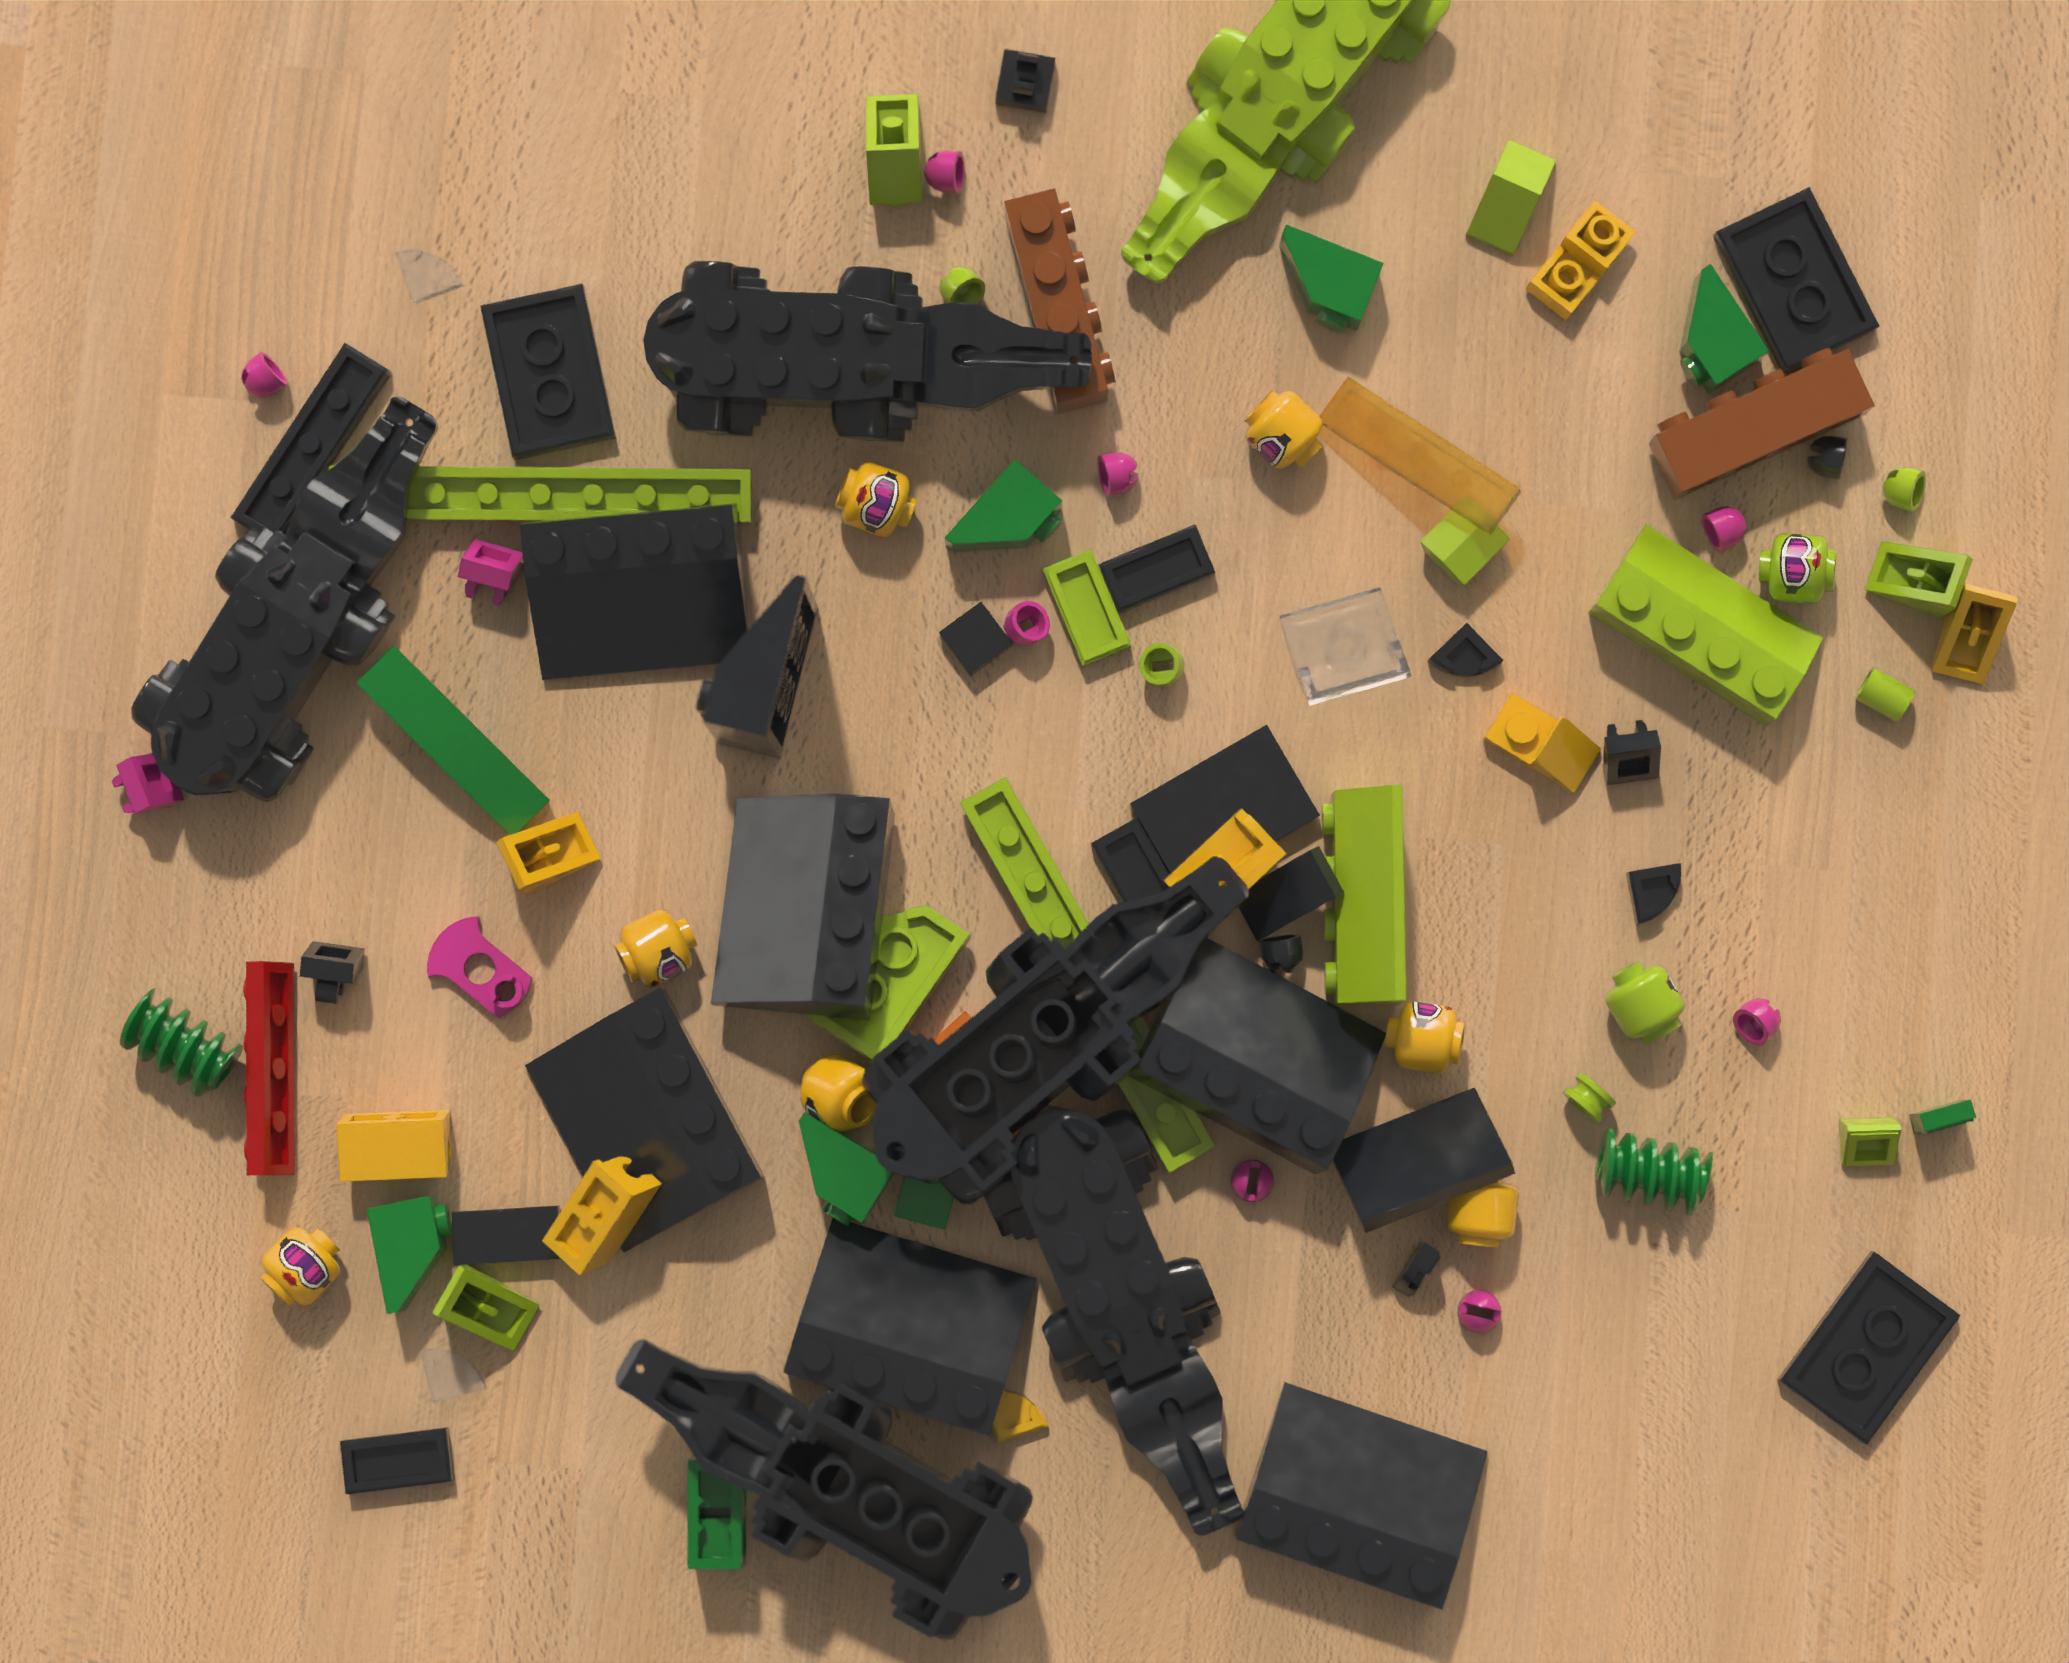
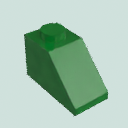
[1279,224,1384,333]
[1680,264,1769,395]
[945,459,1063,552]
[799,1112,894,1226]
[367,1195,453,1314]

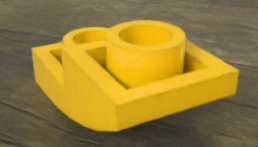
[1525,200,1636,321]

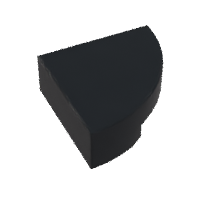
[1428,623,1504,677]
[1626,863,1681,925]
[1392,1242,1441,1297]

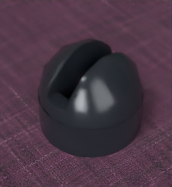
[1807,436,1848,480]
[1259,934,1303,974]

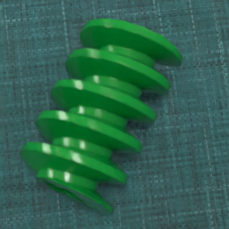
[119,988,244,1097]
[1595,1128,1713,1216]

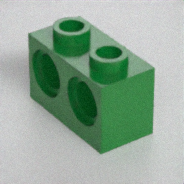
[687,1456,747,1569]

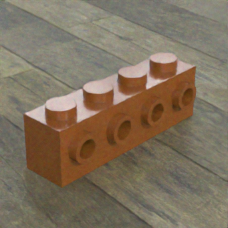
[1004,188,1116,414]
[1648,348,1875,500]

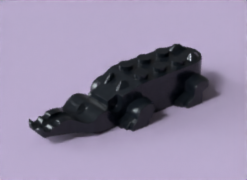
[643,261,1093,442]
[131,397,439,802]
[862,856,1249,1205]
[984,1105,1244,1536]
[615,1338,1033,1640]

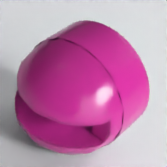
[924,150,965,194]
[241,351,288,398]
[1097,452,1139,497]
[1702,506,1746,553]
[1003,601,1050,647]
[1733,998,1781,1046]
[1231,1160,1274,1202]
[1457,1290,1501,1333]

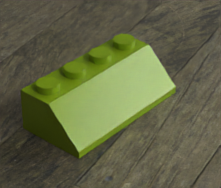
[1588,524,1824,726]
[1321,785,1406,1006]

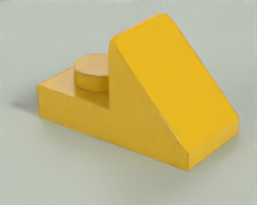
[1483,693,1601,794]

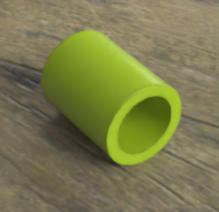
[1855,667,1916,722]

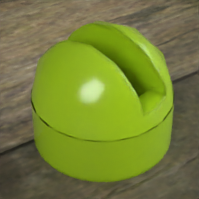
[939,266,986,305]
[1882,467,1926,512]
[1139,643,1185,686]

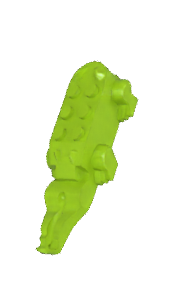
[1121,0,1451,284]

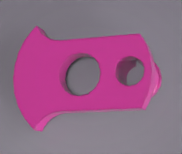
[427,916,533,1018]

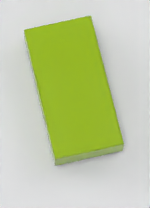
[1043,549,1131,667]

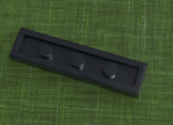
[230,343,392,534]

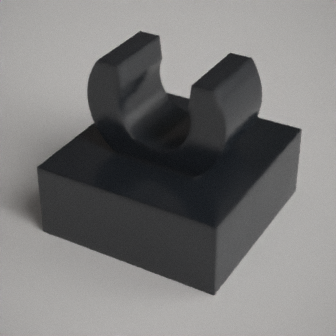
[995,49,1056,113]
[1603,720,1661,785]
[300,941,365,1004]

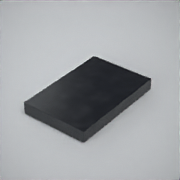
[1713,187,1880,374]
[480,283,616,460]
[1130,725,1320,874]
[1332,1087,1515,1233]
[1777,1251,1961,1445]

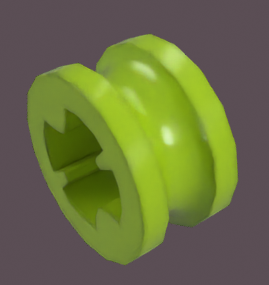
[1562,1072,1616,1123]

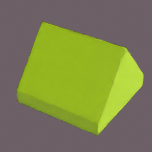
[1839,1117,1901,1167]

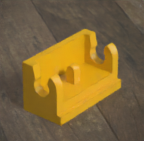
[1163,809,1286,889]
[336,1109,452,1182]
[542,1156,662,1276]

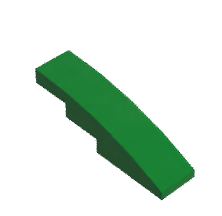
[356,645,550,835]

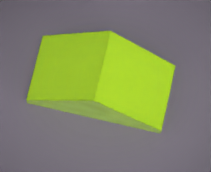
[1465,140,1556,256]
[1865,541,1973,618]
[432,1264,540,1351]

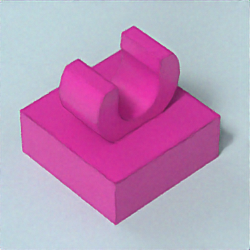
[458,539,523,606]
[112,754,184,814]

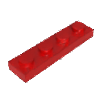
[243,961,295,1176]

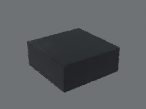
[939,601,1013,677]

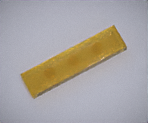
[1319,377,1521,535]

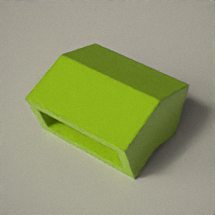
[1420,496,1510,585]

